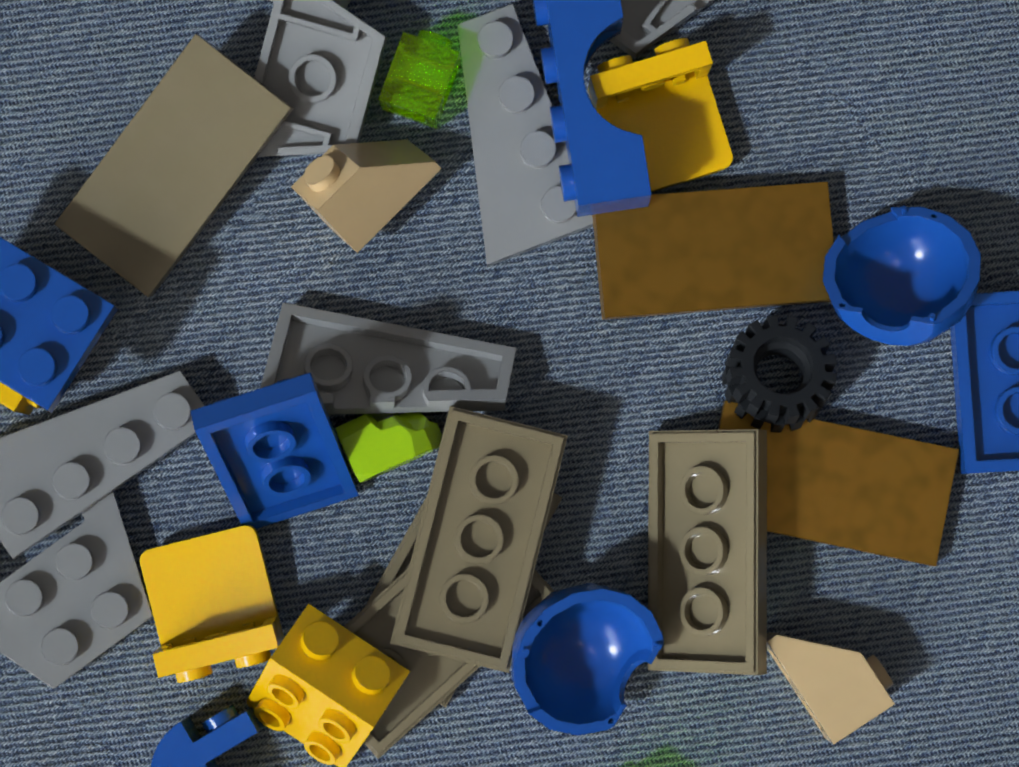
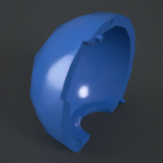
[823,206,981,346]
[512,583,663,736]

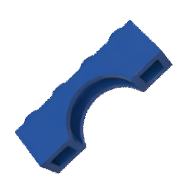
[533,0,652,217]

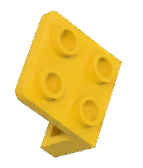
[587,38,733,192]
[140,525,284,683]
[247,603,410,767]

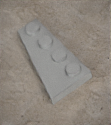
[457,4,593,267]
[260,303,516,415]
[0,371,205,559]

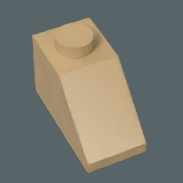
[291,139,441,253]
[767,632,895,744]

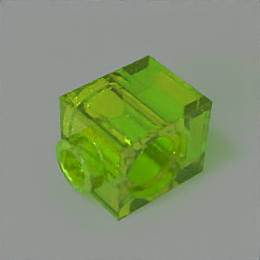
[379,30,461,129]

